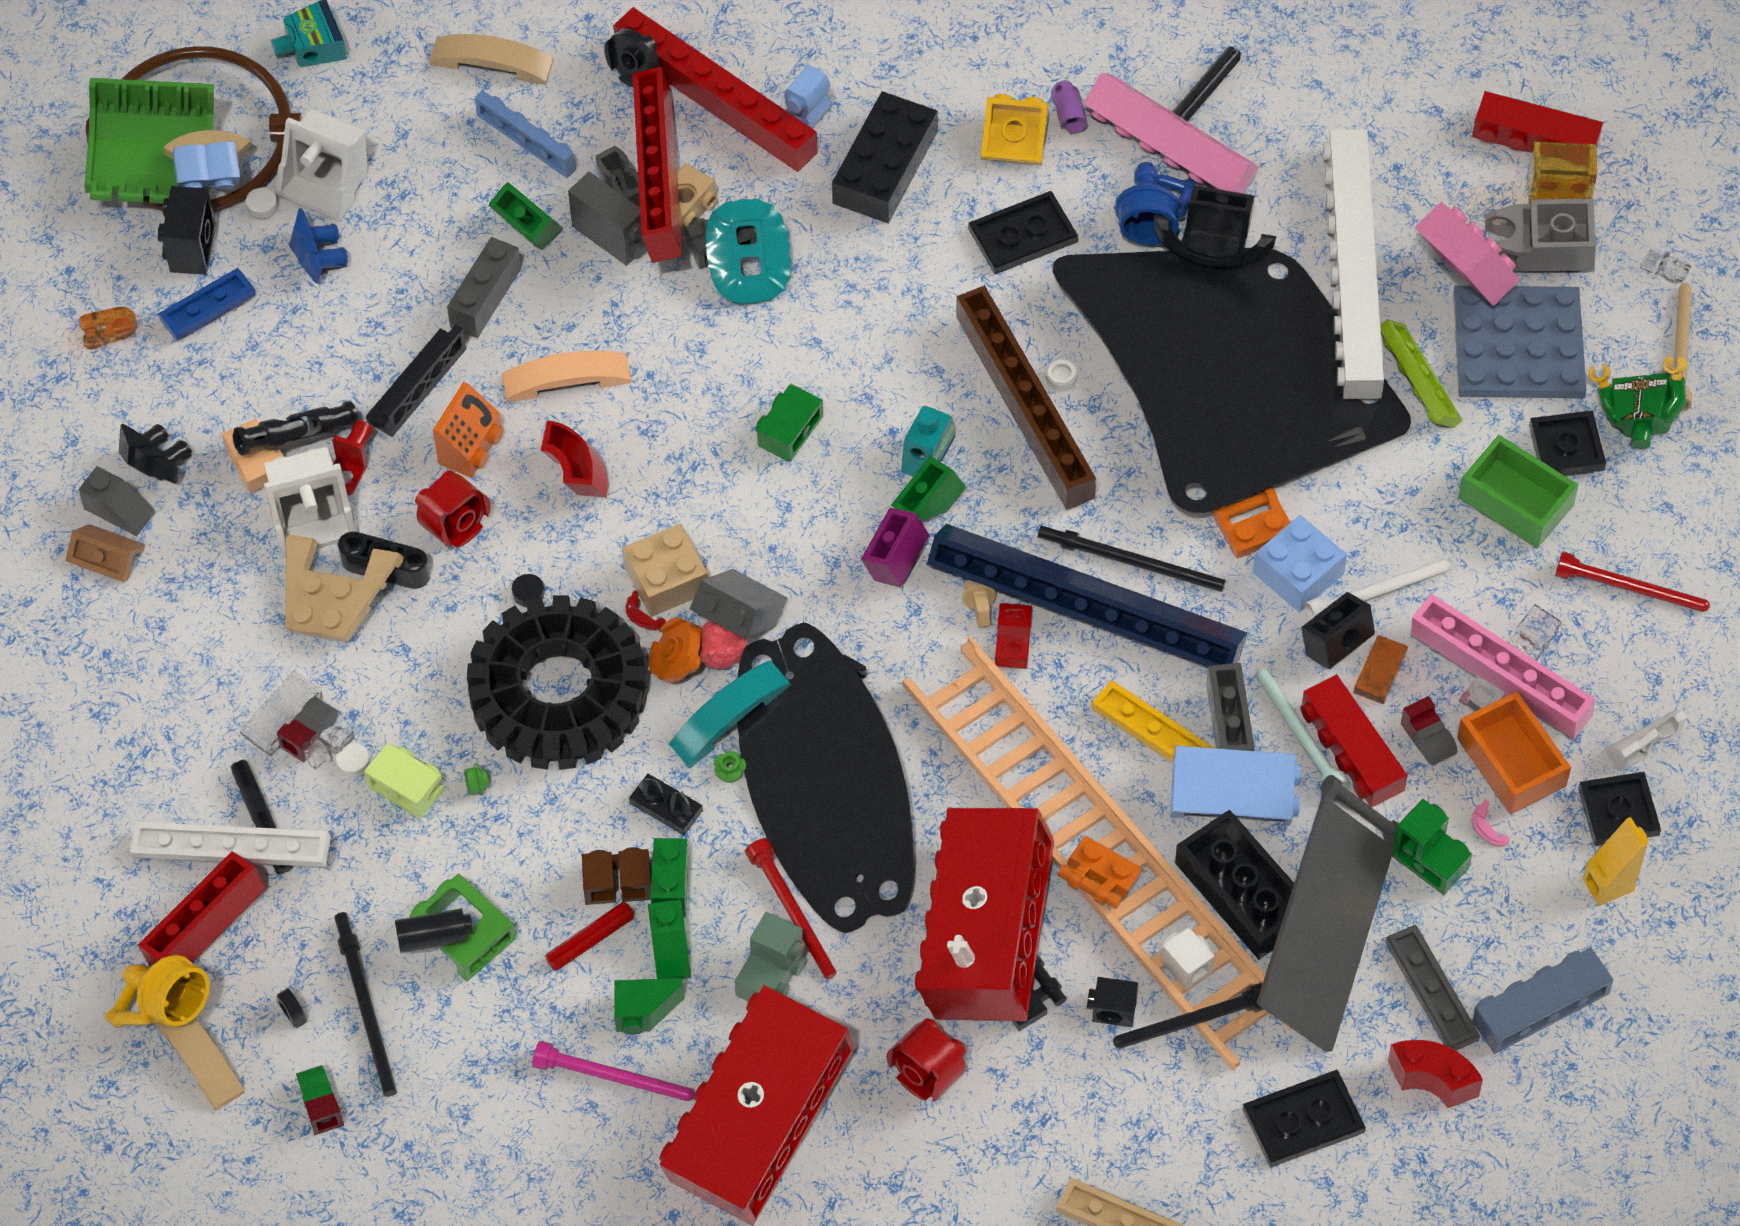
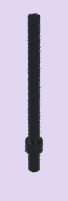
[1037,525,1226,592]
[334,912,397,1097]

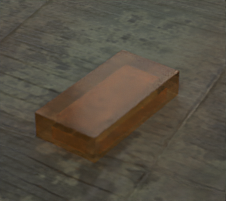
[1353,635,1408,704]

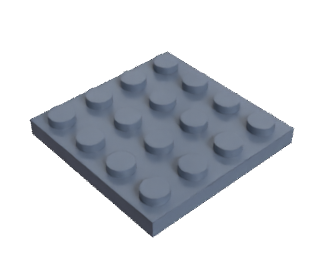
[1453,285,1587,398]

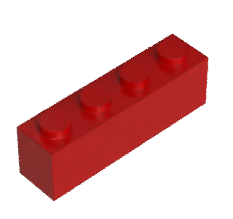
[1472,91,1603,168]
[1300,674,1408,807]
[138,851,266,967]

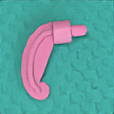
[1471,800,1509,847]

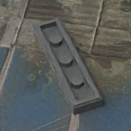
[1385,924,1480,1051]

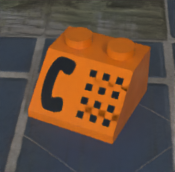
[433,382,503,478]

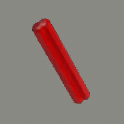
[545,902,634,971]

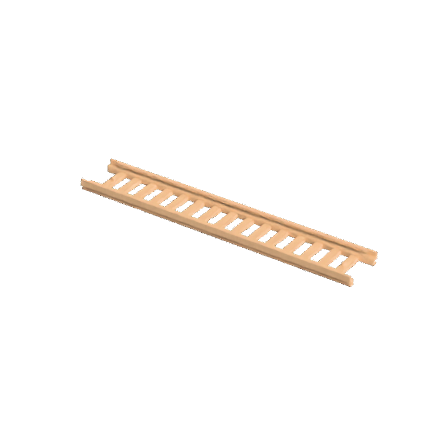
[902,636,1292,1070]

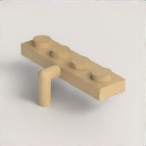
[1056,1178,1183,1226]

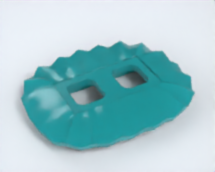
[706,198,791,304]

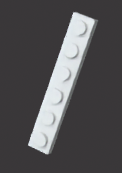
[130,822,331,867]

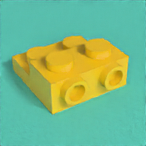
[981,94,1048,165]

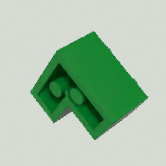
[1392,798,1472,895]

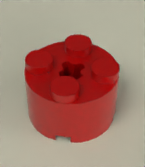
[415,470,491,547]
[886,1018,966,1102]

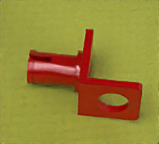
[332,420,373,495]

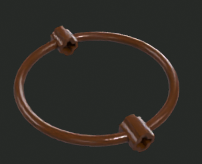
[86,46,302,211]

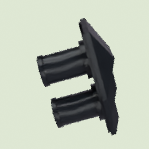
[118,423,192,484]

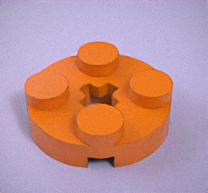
[649,617,702,684]

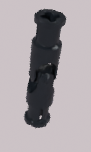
[232,401,359,456]

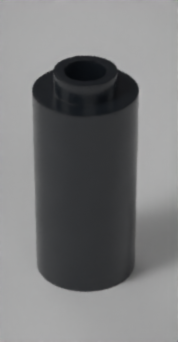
[395,908,474,953]

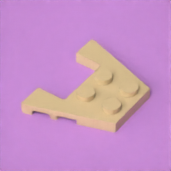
[285,534,404,643]

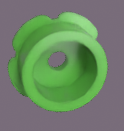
[714,751,746,783]
[464,763,489,796]

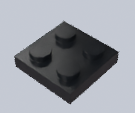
[1529,410,1606,475]
[1578,772,1661,846]

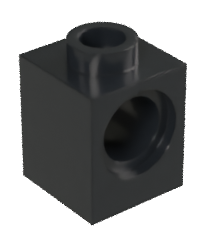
[1087,977,1138,1028]

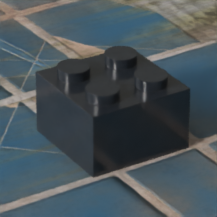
[158,186,216,275]

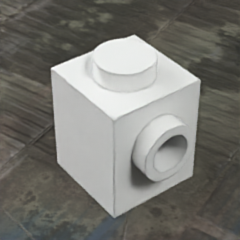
[1160,927,1215,990]

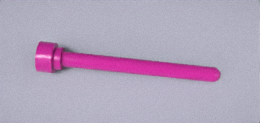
[532,1041,694,1101]

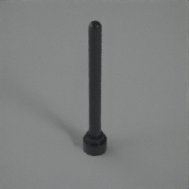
[1113,982,1265,1049]

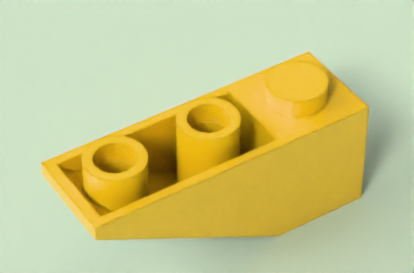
[1582,817,1648,906]

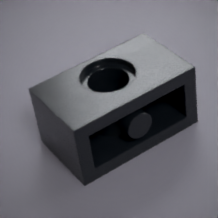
[1301,592,1375,669]

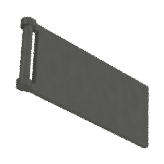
[1257,775,1399,1052]

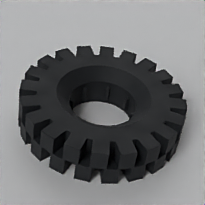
[467,595,647,770]

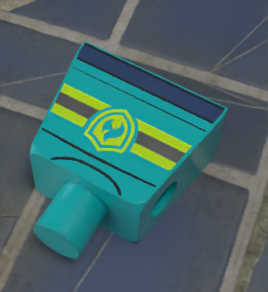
[271,0,347,67]
[901,406,955,477]

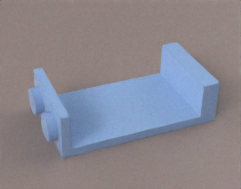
[1170,746,1301,826]

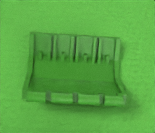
[84,78,214,204]

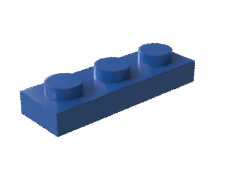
[158,268,256,341]

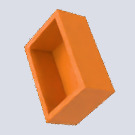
[1457,691,1571,815]

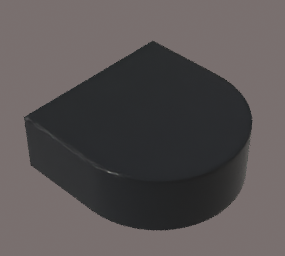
[276,988,307,1029]

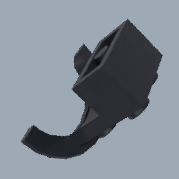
[1154,185,1277,269]

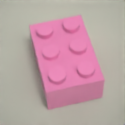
[1415,201,1521,306]

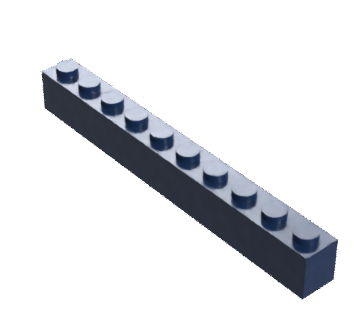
[927,523,1248,666]

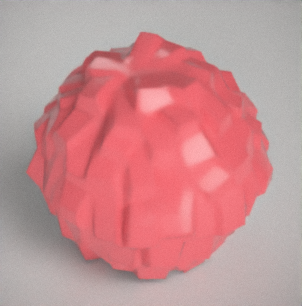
[698,621,747,670]

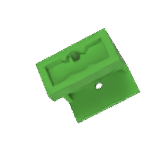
[409,873,516,982]

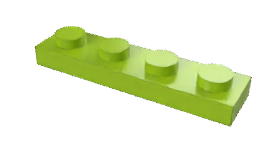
[1380,319,1463,428]

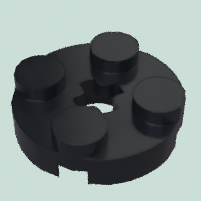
[604,28,660,87]

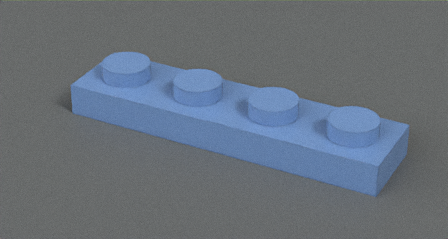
[474,90,575,178]

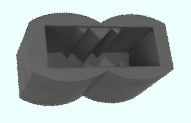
[596,146,640,208]

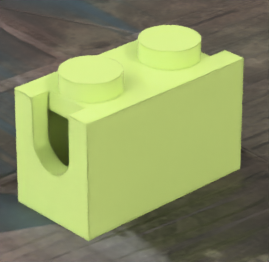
[364,742,444,819]

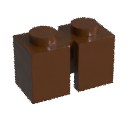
[581,847,651,905]

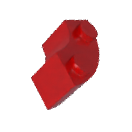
[541,420,608,497]
[1388,1040,1483,1108]

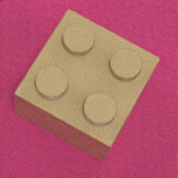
[622,523,708,617]

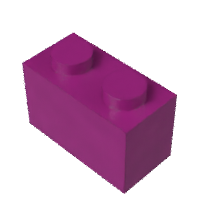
[861,507,930,587]

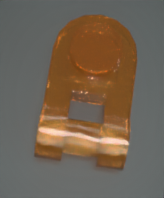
[79,307,137,350]

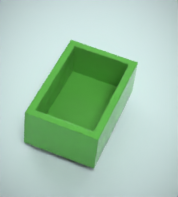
[1458,434,1579,548]

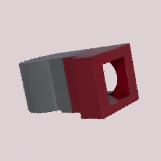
[277,696,338,763]
[1400,696,1457,765]

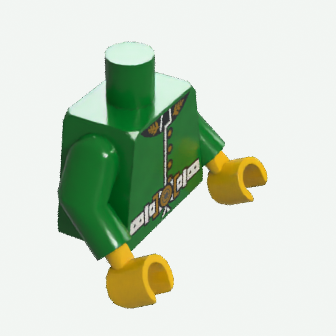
[1589,356,1688,449]

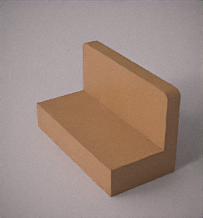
[65,524,145,582]

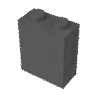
[568,172,646,266]
[690,569,787,639]

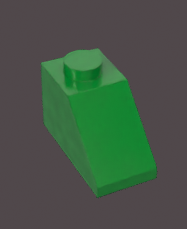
[891,456,966,520]
[648,900,691,979]
[614,978,684,1035]

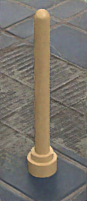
[1674,282,1692,412]

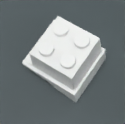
[276,109,368,221]
[264,447,356,557]

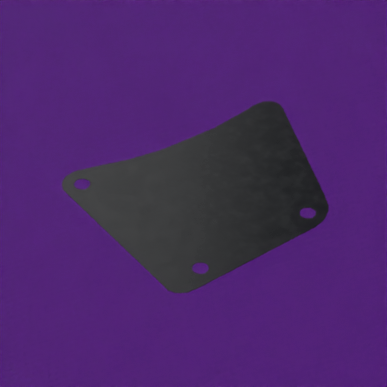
[1052,248,1411,513]

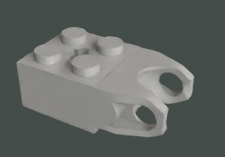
[1485,198,1596,271]

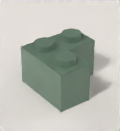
[734,912,806,1001]

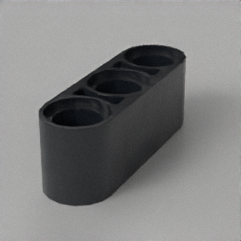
[338,531,430,589]

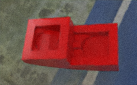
[995,603,1032,669]

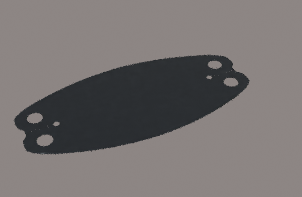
[737,622,913,933]

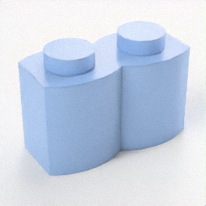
[784,65,831,129]
[172,142,240,191]

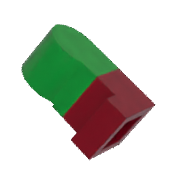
[296,1065,344,1135]

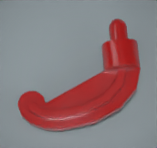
[625,590,666,631]

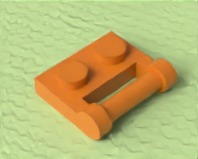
[1212,487,1291,559]

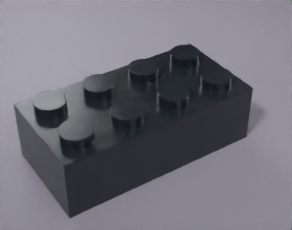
[832,91,938,224]
[1175,809,1294,960]

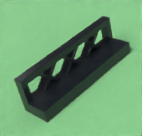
[366,324,467,437]

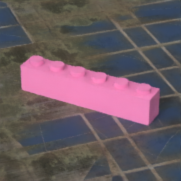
[1084,72,1259,194]
[1411,594,1595,740]

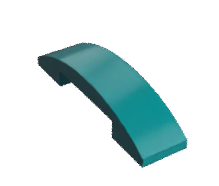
[669,660,791,769]

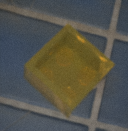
[1527,142,1597,204]

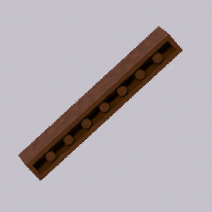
[956,285,1096,510]

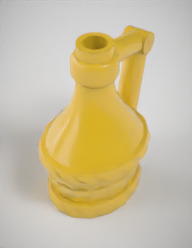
[105,955,210,1028]

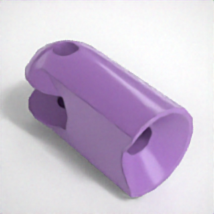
[1051,80,1087,135]

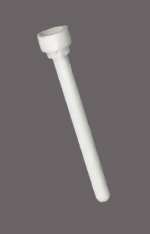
[1304,559,1450,621]

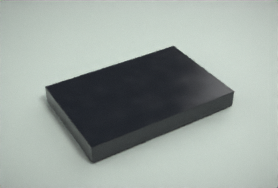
[968,191,1078,275]
[1242,1069,1366,1168]

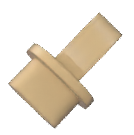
[962,580,996,627]

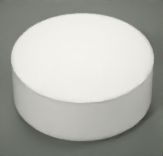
[246,187,278,219]
[1046,359,1077,392]
[336,743,370,777]

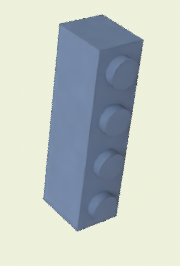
[1472,947,1614,1054]

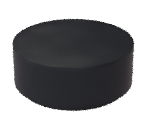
[512,574,545,607]

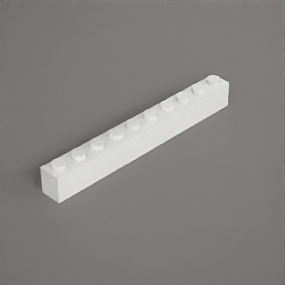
[1323,129,1384,399]

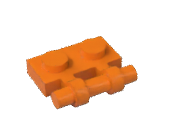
[1057,835,1143,909]

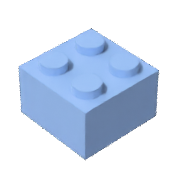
[1253,515,1347,613]

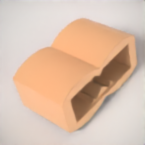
[221,419,284,493]

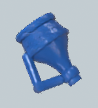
[1114,162,1196,245]

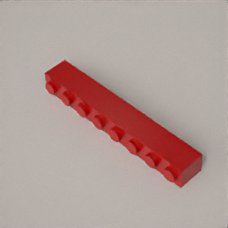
[613,7,818,172]
[632,67,682,263]

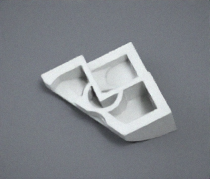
[1606,710,1687,771]

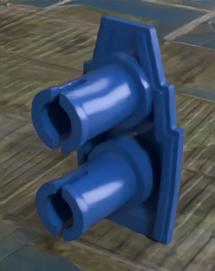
[289,208,348,283]

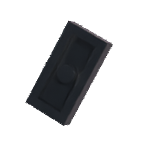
[629,773,703,835]

